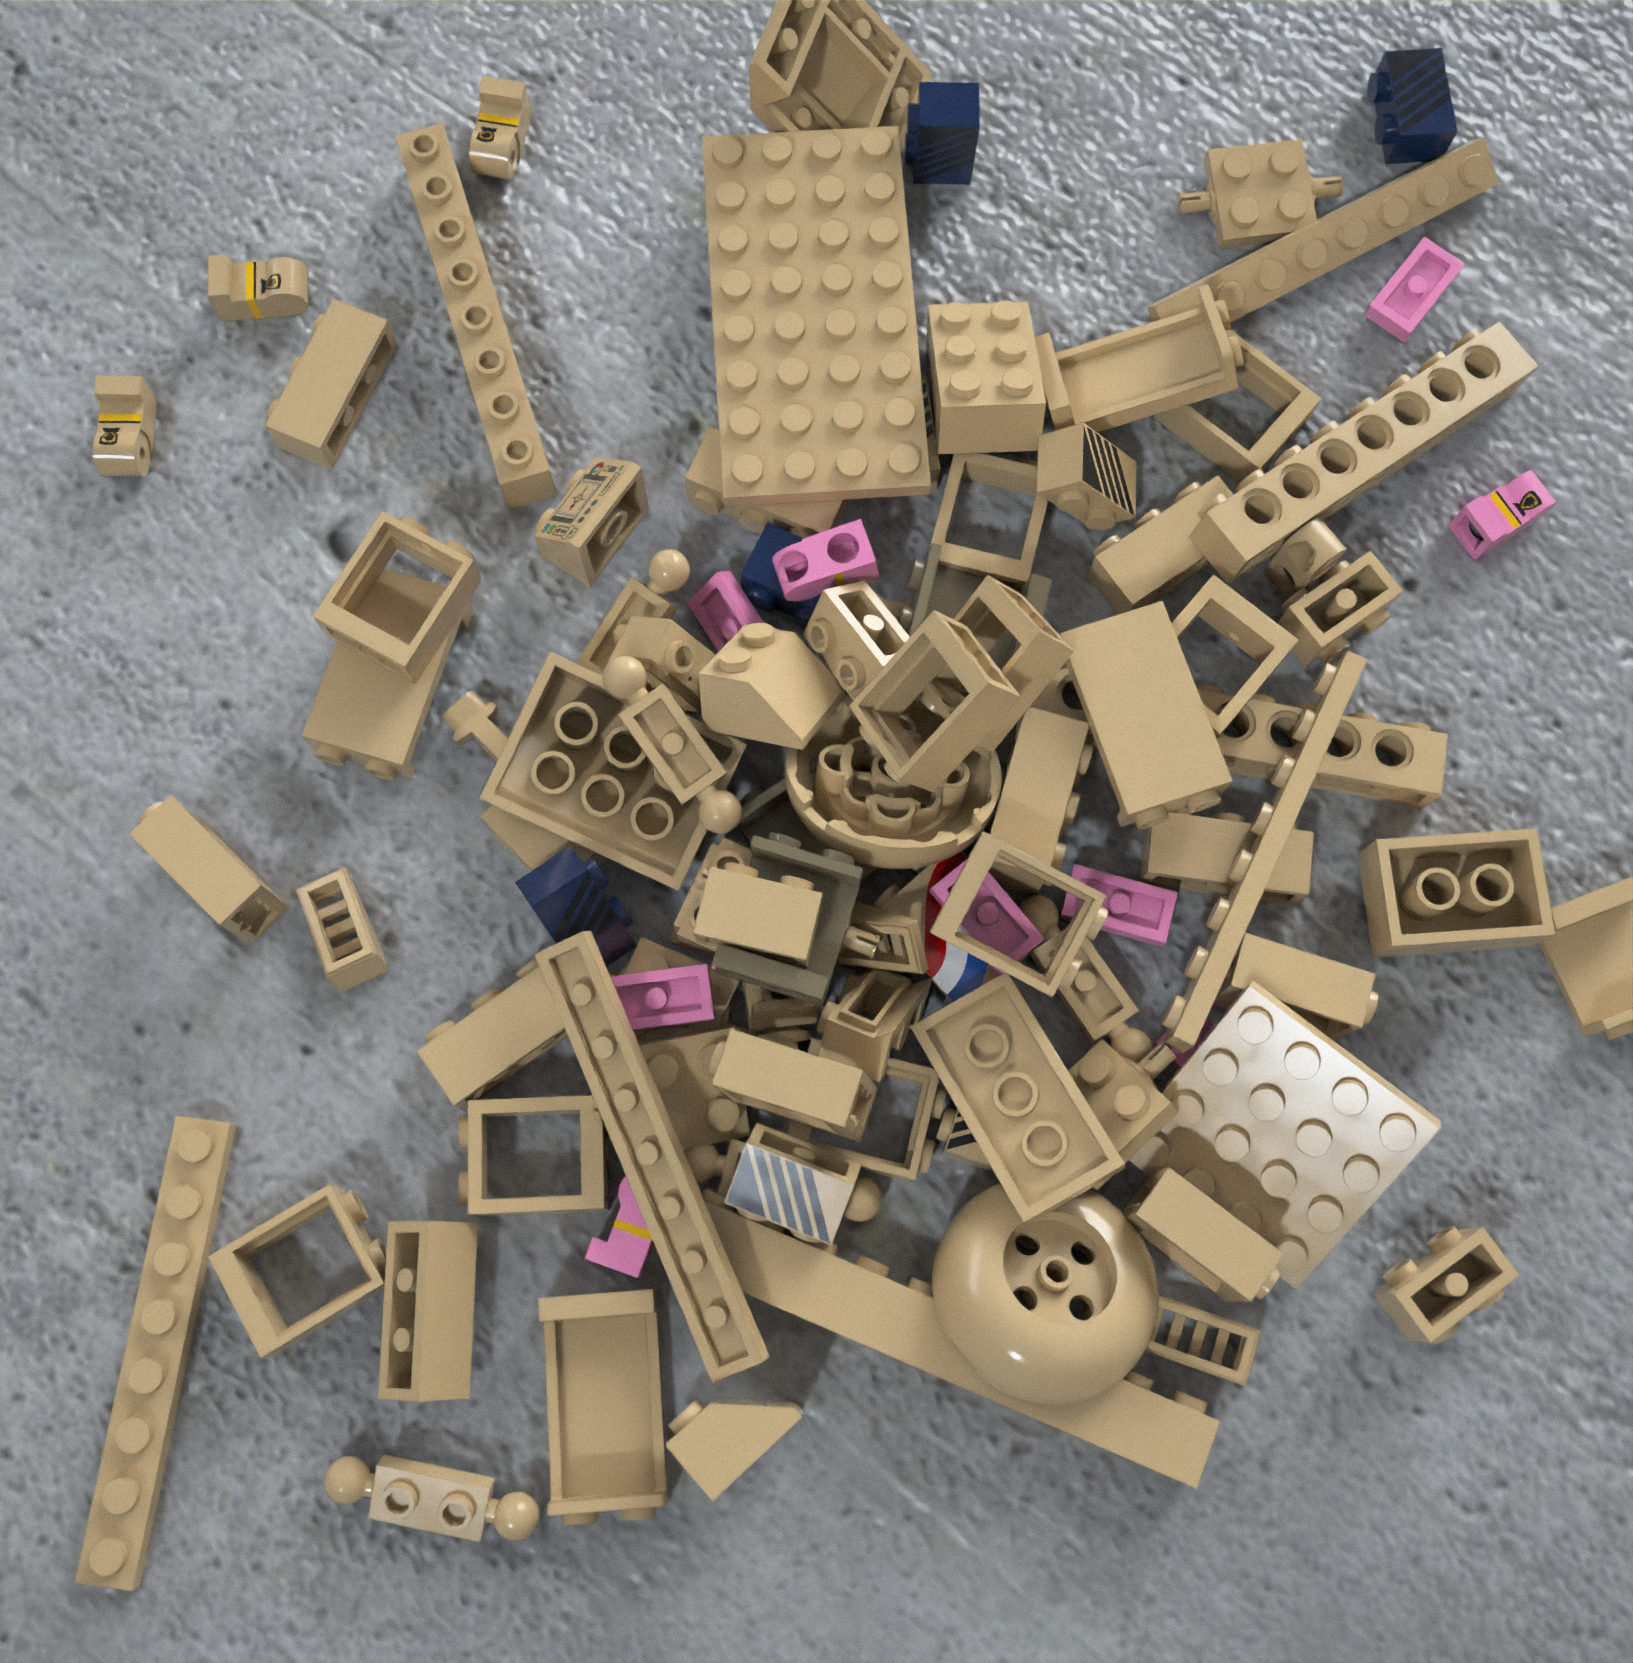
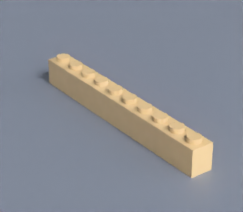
[702,1189,1220,1489]

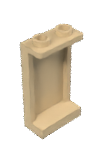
[1035,284,1244,433]
[301,568,474,781]
[1059,601,1233,829]
[538,1289,669,1525]

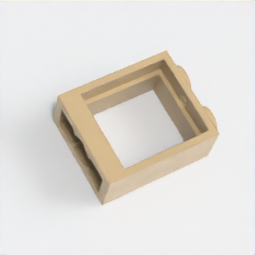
[1155,329,1322,484]
[930,452,1048,589]
[313,511,482,684]
[1172,574,1298,739]
[920,575,1074,753]
[849,610,1021,792]
[129,795,290,946]
[930,831,1109,997]
[1213,933,1378,1041]
[710,1029,878,1142]
[787,1038,947,1183]
[458,1095,609,1217]
[1121,1167,1284,1302]
[208,1184,386,1358]

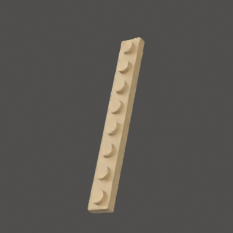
[1147,137,1498,323]
[1161,651,1368,1053]
[534,931,770,1383]
[75,1115,236,1591]

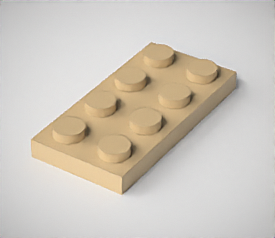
[911,973,1125,1226]

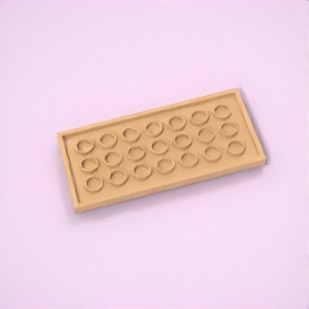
[702,126,931,507]

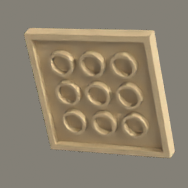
[1129,980,1441,1290]

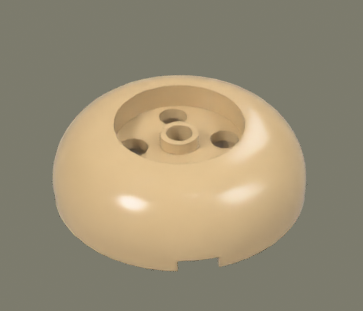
[785,693,1002,869]
[932,1183,1159,1405]

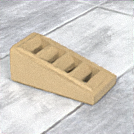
[296,867,389,991]
[836,901,929,974]
[1145,1295,1262,1386]

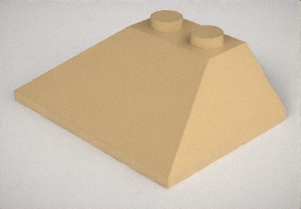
[749,0,932,151]

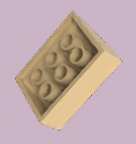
[479,651,747,891]

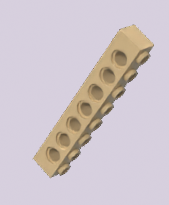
[395,123,557,510]
[1189,321,1539,584]
[1014,668,1448,808]

